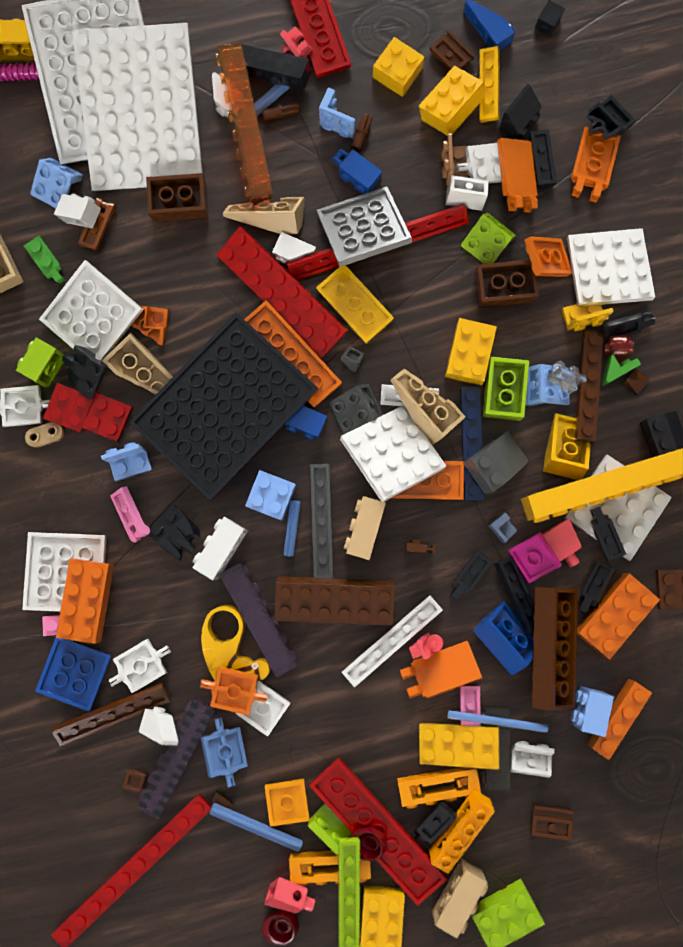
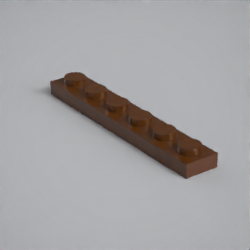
[575,330,603,443]
[51,683,170,746]

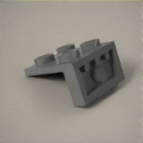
[329,384,383,434]

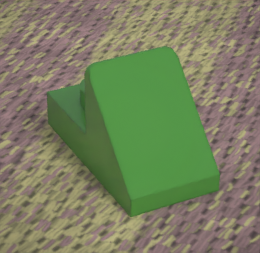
[601,354,641,386]

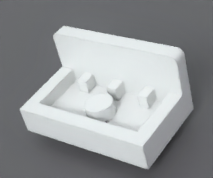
[510,741,554,778]

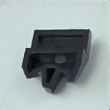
[586,95,636,140]
[62,345,108,399]
[149,504,201,560]

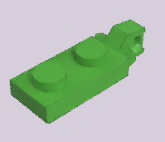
[24,235,65,285]

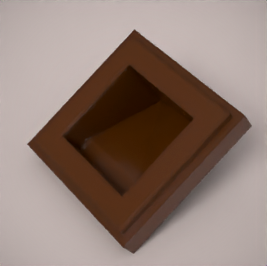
[623,368,650,395]

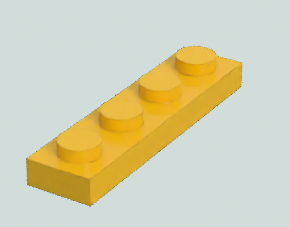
[480,46,500,123]

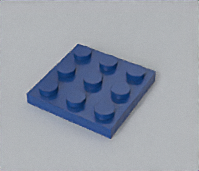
[35,638,112,712]

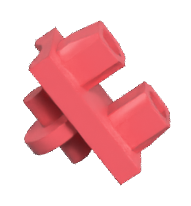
[280,27,312,59]
[409,633,444,660]

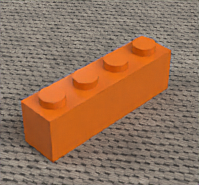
[587,679,652,760]

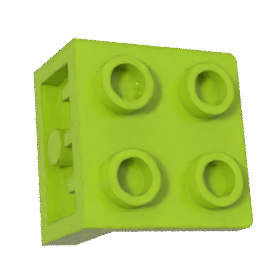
[461,213,516,264]
[308,803,352,855]

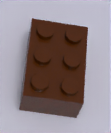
[146,173,208,222]
[475,260,539,308]

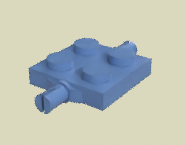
[201,717,248,787]

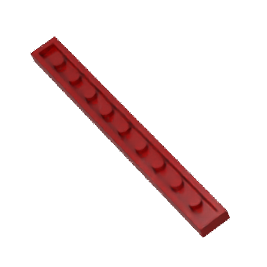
[286,204,469,280]
[51,793,212,947]

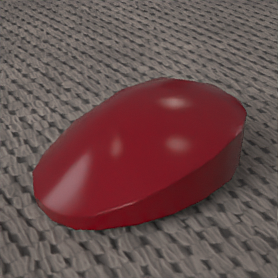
[350,827,388,861]
[261,911,299,945]

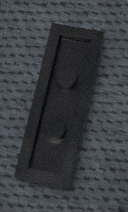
[529,129,557,188]

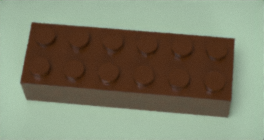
[275,576,395,625]
[531,587,578,711]

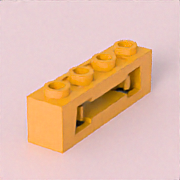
[397,767,481,809]
[429,789,495,874]
[289,850,371,886]

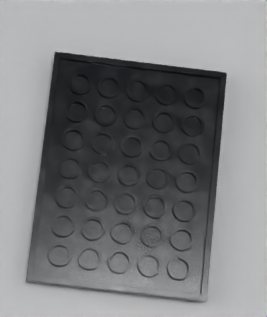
[129,313,319,502]

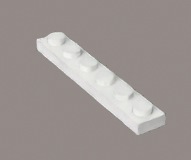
[342,595,443,687]

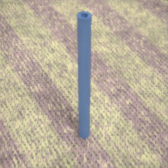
[448,710,548,733]

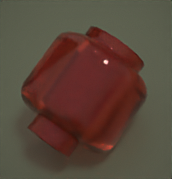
[605,334,633,360]

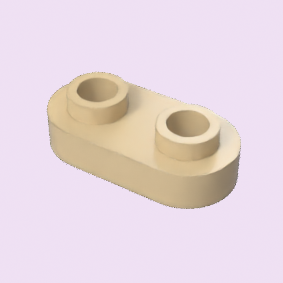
[25,422,64,448]

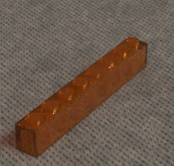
[215,43,273,202]

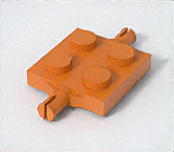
[200,666,268,716]

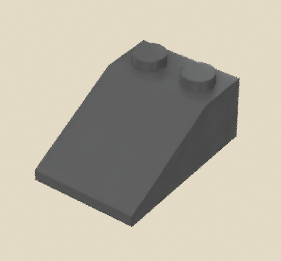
[463,430,529,494]

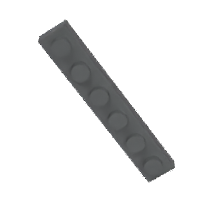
[310,464,333,579]

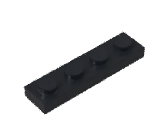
[494,556,535,636]

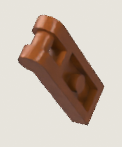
[78,197,117,252]

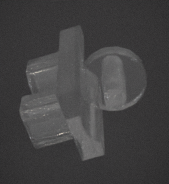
[547,361,587,395]

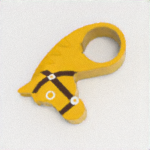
[201,604,271,681]

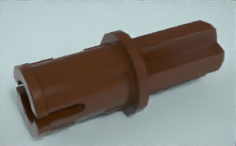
[262,102,300,122]
[350,114,372,152]

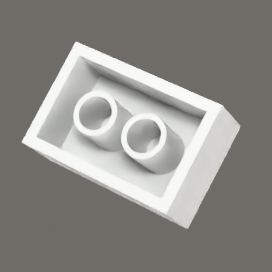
[193,517,248,580]

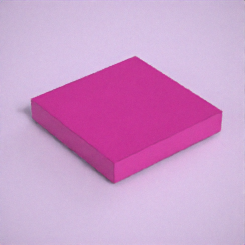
[508,532,562,583]

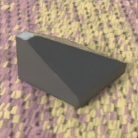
[341,345,365,373]

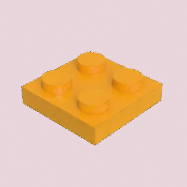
[265,779,310,827]

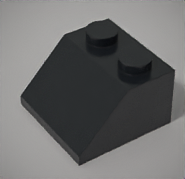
[499,83,542,140]
[640,411,683,458]

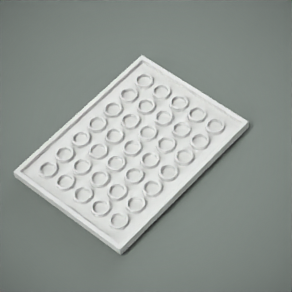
[21,0,144,164]
[72,23,203,191]

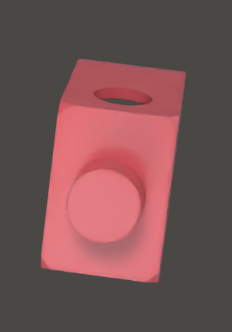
[542,518,582,568]
[264,877,315,914]

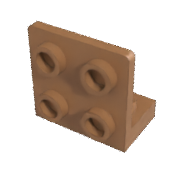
[441,134,469,185]

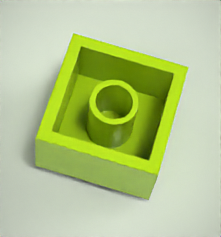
[16,337,64,389]

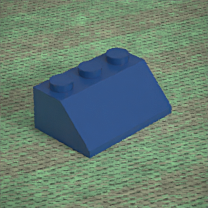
[473,601,534,675]

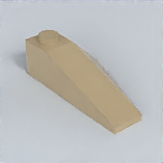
[223,197,305,236]
[102,333,173,395]
[390,369,465,445]

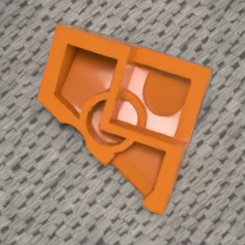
[131,305,170,345]

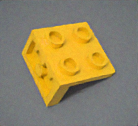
[561,304,614,332]

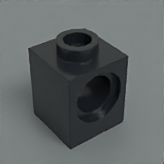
[535,0,565,37]

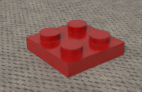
[43,383,93,432]
[82,393,133,442]

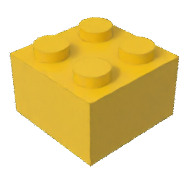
[372,37,425,97]

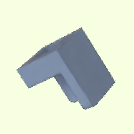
[488,513,517,543]

